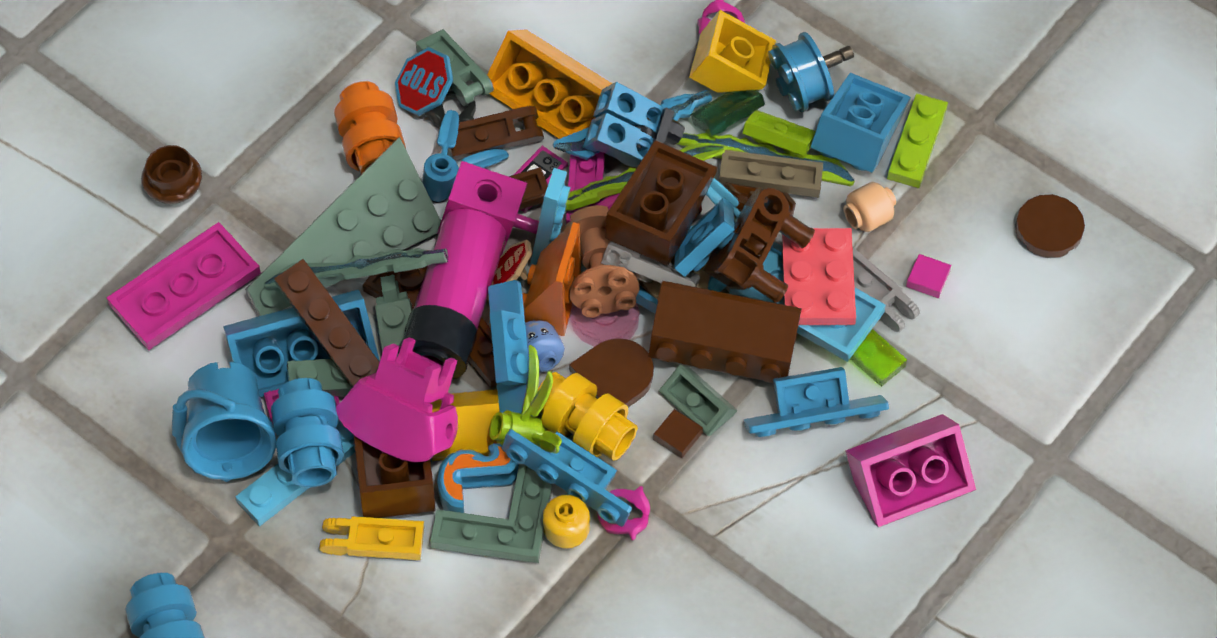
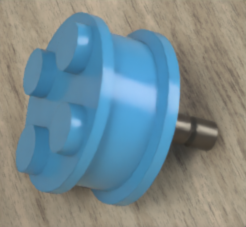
[768,32,854,112]

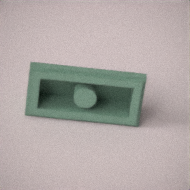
[659,364,737,436]

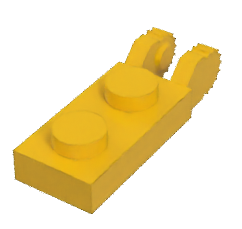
[319,516,425,560]

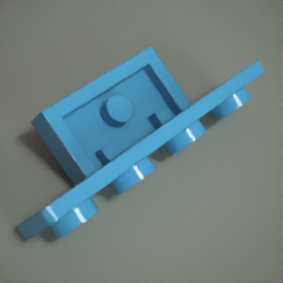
[488,280,533,417]
[744,367,889,437]
[502,429,632,527]

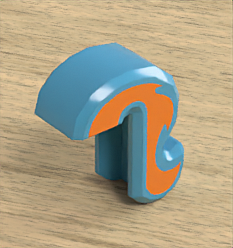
[437,443,519,513]

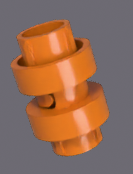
[334,81,406,174]

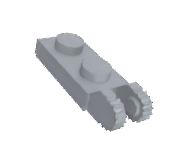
[853,248,920,332]

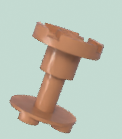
[561,205,639,318]

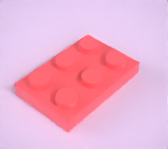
[782,228,856,325]

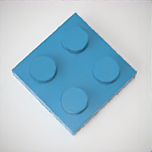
[674,197,735,277]

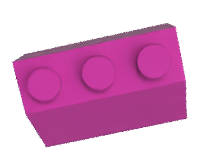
[845,414,976,527]

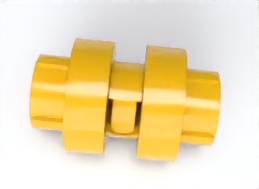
[538,372,638,461]

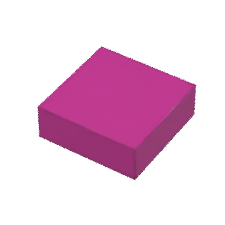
[906,254,951,298]

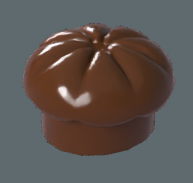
[141,145,202,204]

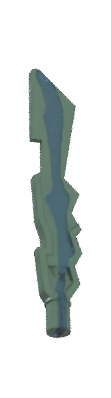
[264,248,448,289]

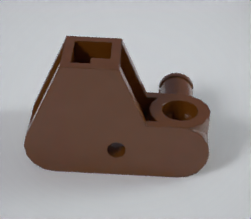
[703,186,815,303]

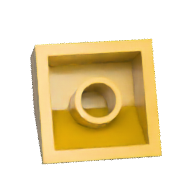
[689,10,776,93]

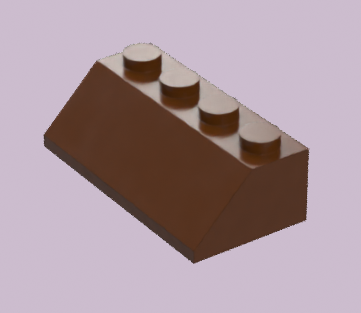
[648,280,802,383]

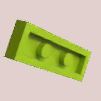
[887,93,948,188]

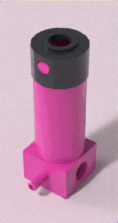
[398,161,539,379]

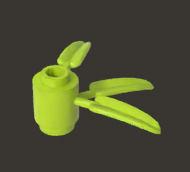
[489,345,562,454]

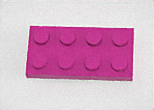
[106,222,261,350]

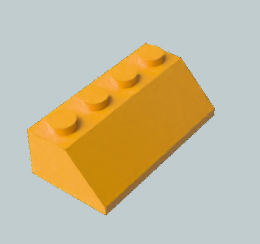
[487,29,613,146]

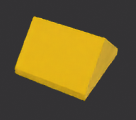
[430,389,500,461]

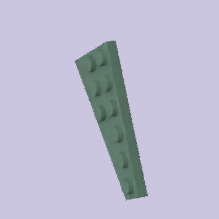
[245,137,441,316]

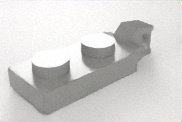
[601,241,701,287]

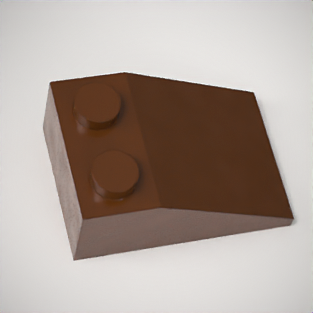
[605,140,717,266]
[354,435,436,518]

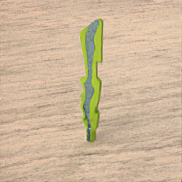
[676,132,855,186]
[565,143,725,212]

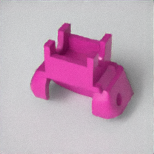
[336,337,458,462]

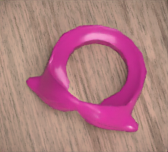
[697,0,745,34]
[597,486,650,540]

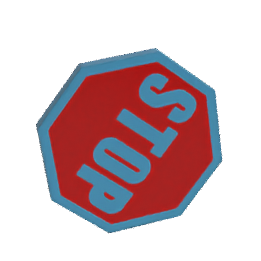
[395,47,453,116]

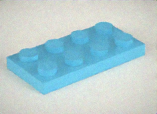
[730,242,886,362]

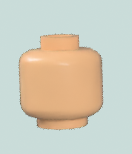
[843,182,896,232]

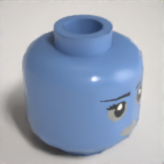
[525,320,565,372]

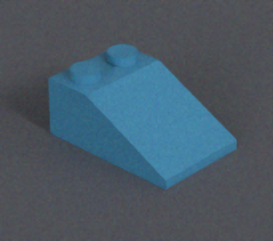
[811,73,911,173]

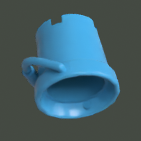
[172,362,276,482]

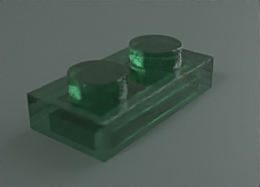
[690,90,765,137]

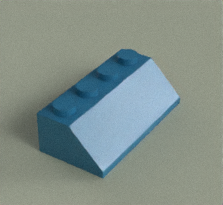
[223,289,380,397]

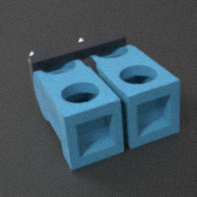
[583,82,685,168]

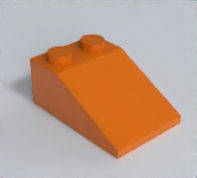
[522,222,581,336]

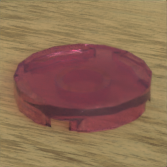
[571,303,640,347]

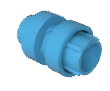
[271,378,344,487]
[125,573,204,638]

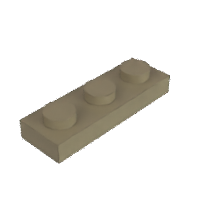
[719,150,823,198]

